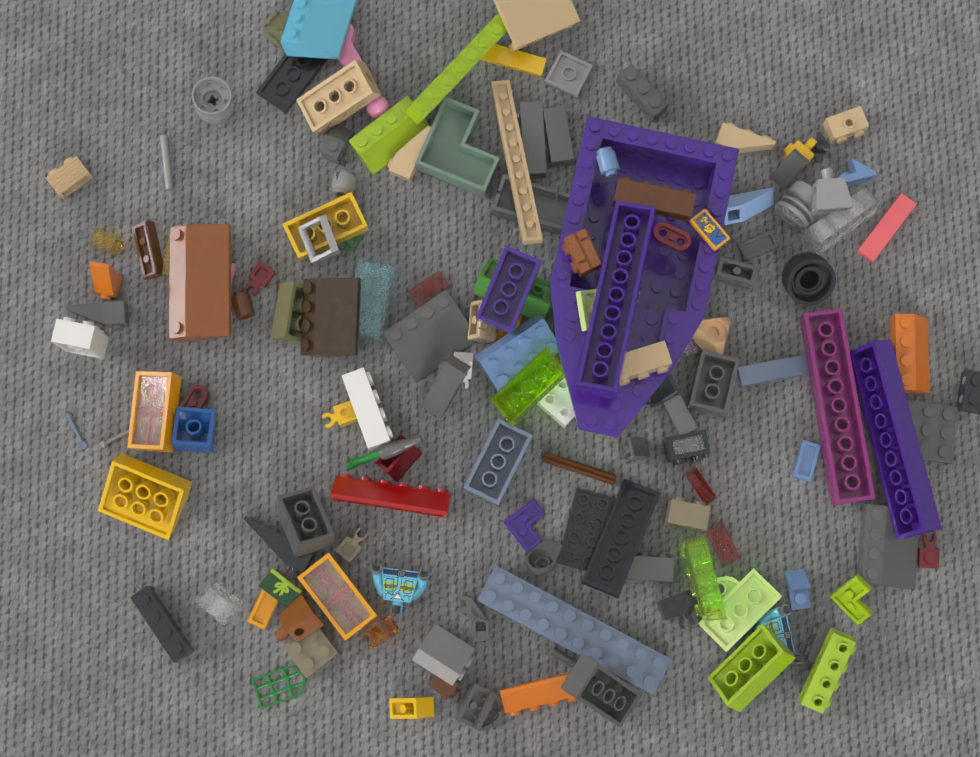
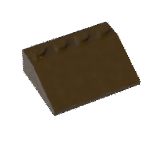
[300,278,361,357]

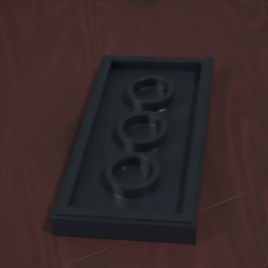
[256,53,328,114]

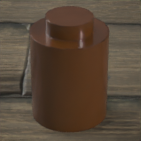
[231,290,255,321]

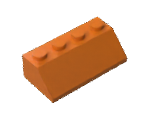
[890,313,930,394]
[500,672,578,716]

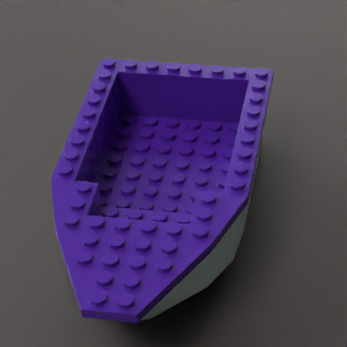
[550,116,739,438]

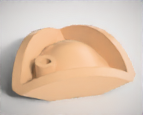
[693,317,731,355]

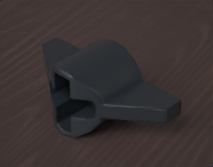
[815,132,830,162]

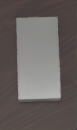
[663,394,698,435]

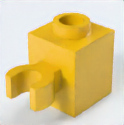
[783,137,817,168]
[322,400,358,428]

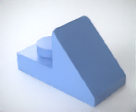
[838,159,877,186]
[784,569,811,610]

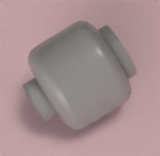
[330,170,357,198]

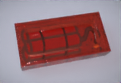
[684,467,717,506]

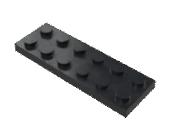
[581,479,660,598]

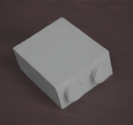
[412,624,475,686]

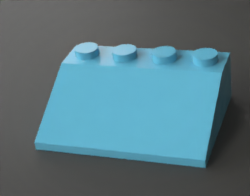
[280,0,357,59]

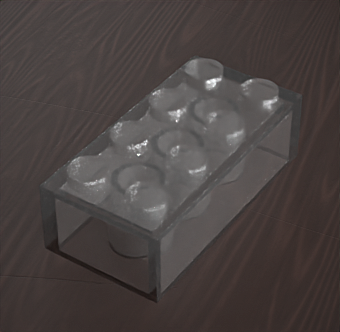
[799,186,880,255]

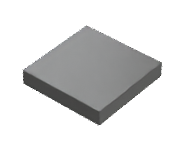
[544,50,593,98]

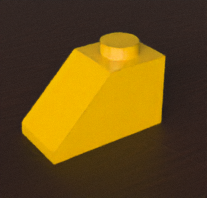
[389,697,434,719]

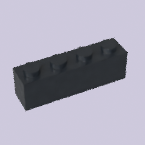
[130,586,195,663]

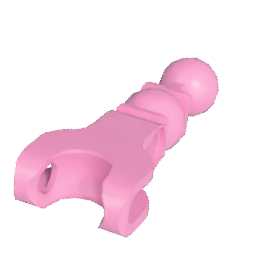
[338,23,389,119]

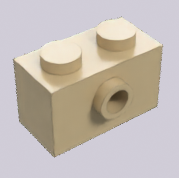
[823,106,869,144]

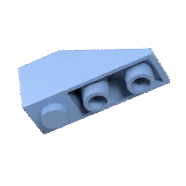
[724,187,774,225]

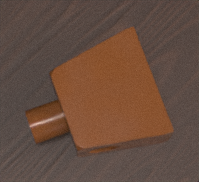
[274,594,324,642]

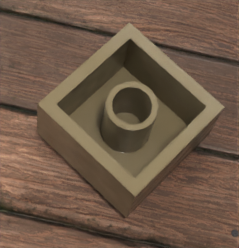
[663,497,711,533]
[282,628,340,678]

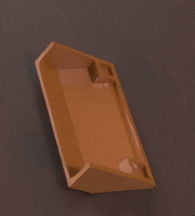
[169,224,231,343]

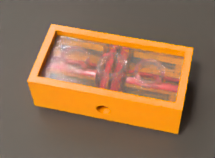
[127,371,182,453]
[297,553,378,640]

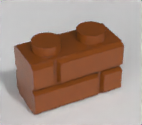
[562,229,602,277]

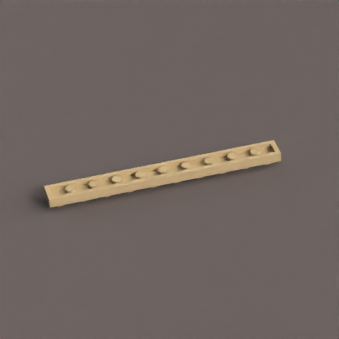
[490,80,543,245]

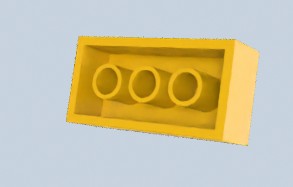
[282,192,369,262]

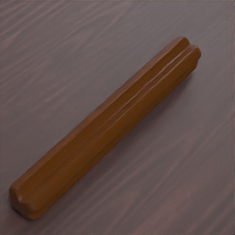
[542,452,617,485]

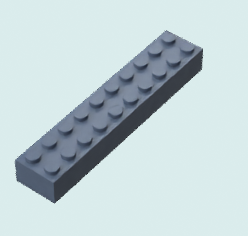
[477,565,672,695]

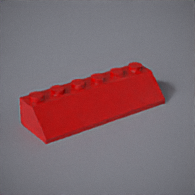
[330,473,452,518]

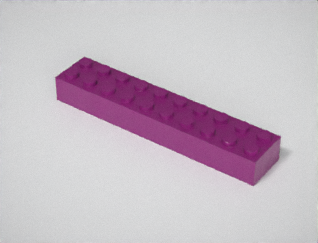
[799,308,875,506]

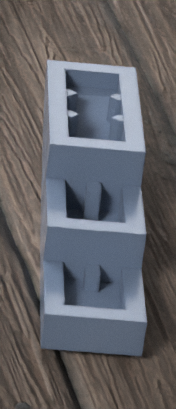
[737,355,809,387]

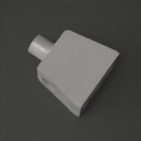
[812,168,853,215]

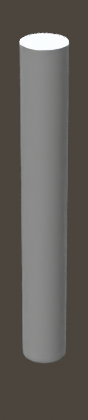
[160,135,173,191]

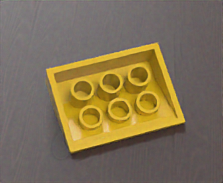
[98,453,192,540]

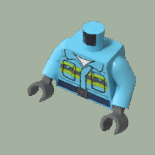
[370,560,432,614]
[745,602,804,664]

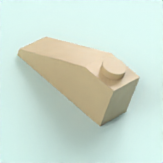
[387,126,431,182]

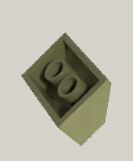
[271,281,304,344]

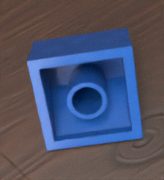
[171,407,216,453]

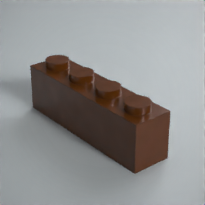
[612,177,696,222]

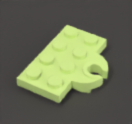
[698,568,782,653]

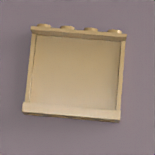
[493,0,580,52]

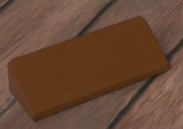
[132,220,166,280]

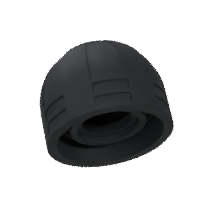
[782,252,836,306]

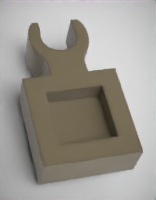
[335,528,368,563]

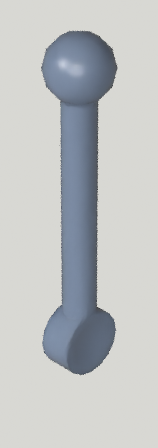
[65,413,88,449]

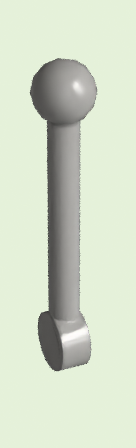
[100,430,129,448]

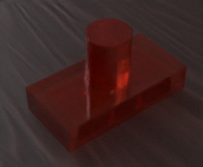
[408,271,450,308]
[705,523,740,567]

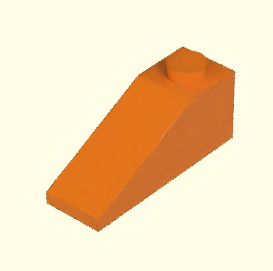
[90,261,123,301]

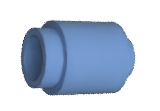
[596,147,620,178]

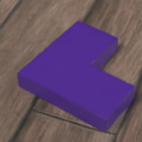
[503,498,546,553]

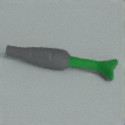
[347,435,423,470]

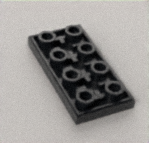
[557,488,614,571]

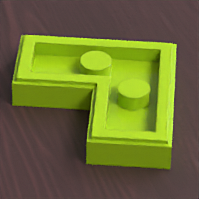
[830,573,873,625]

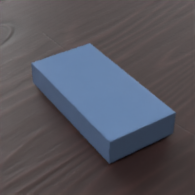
[792,440,821,482]

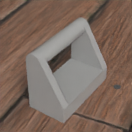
[298,214,340,264]

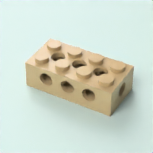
[296,60,382,134]

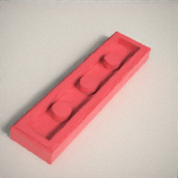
[857,193,916,263]

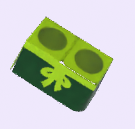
[258,568,303,607]

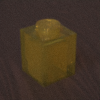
[90,227,123,256]

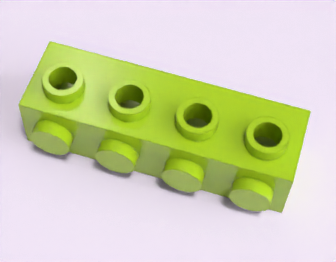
[798,627,857,714]

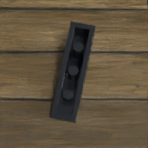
[244,516,316,575]

